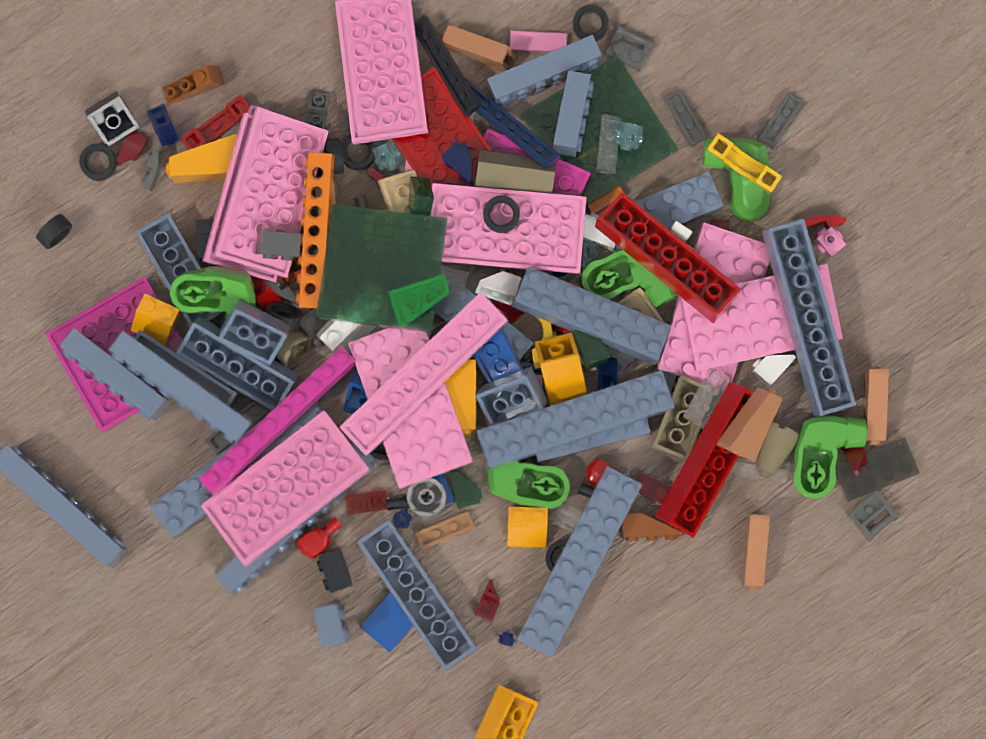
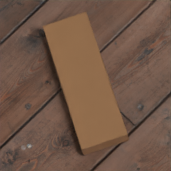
[415,510,475,551]

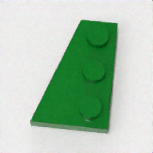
[388,274,450,330]

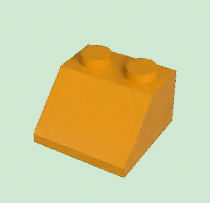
[131,294,182,347]
[507,507,548,548]

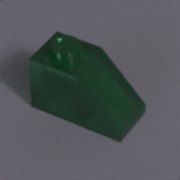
[408,176,434,218]
[572,330,610,371]
[450,470,483,509]

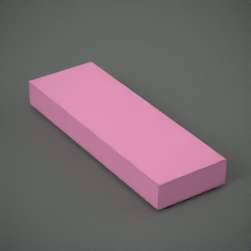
[510,31,567,53]

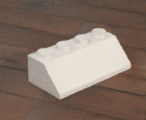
[316,280,393,354]

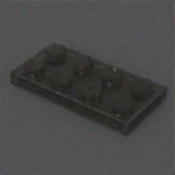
[835,438,920,502]

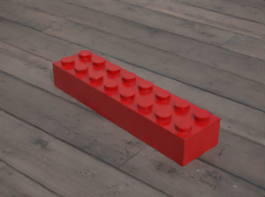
[595,192,741,324]
[655,382,753,538]

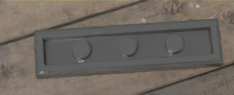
[205,400,272,455]

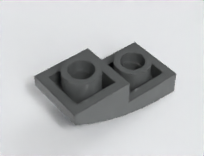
[307,91,330,129]
[142,149,161,192]
[264,280,299,305]

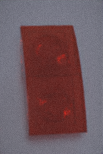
[345,490,388,515]

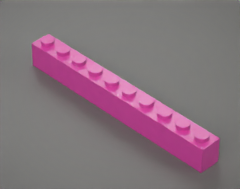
[199,347,356,496]

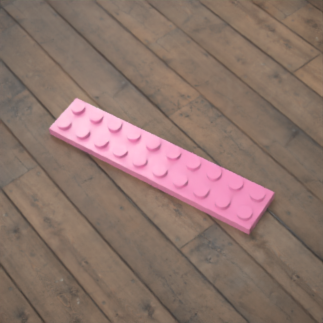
[340,292,508,456]

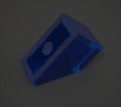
[147,104,180,147]
[441,140,473,186]
[597,358,618,391]

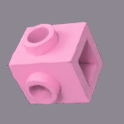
[814,227,846,259]

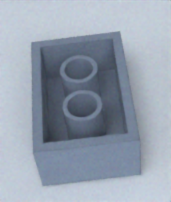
[218,299,290,365]
[475,367,548,426]
[313,604,351,648]

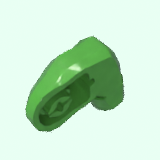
[703,138,771,222]
[582,249,678,308]
[170,266,256,318]
[794,416,867,499]
[487,460,570,509]

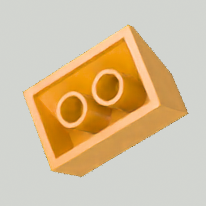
[474,685,539,739]

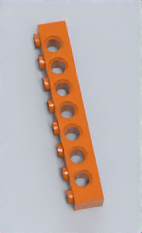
[296,153,335,309]

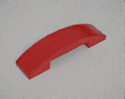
[180,94,250,150]
[804,215,846,230]

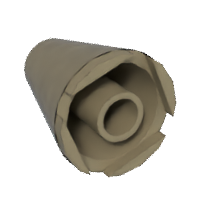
[276,331,311,369]
[756,422,799,478]

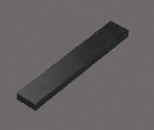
[414,15,481,117]

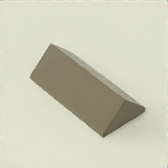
[475,150,556,194]
[652,375,715,461]

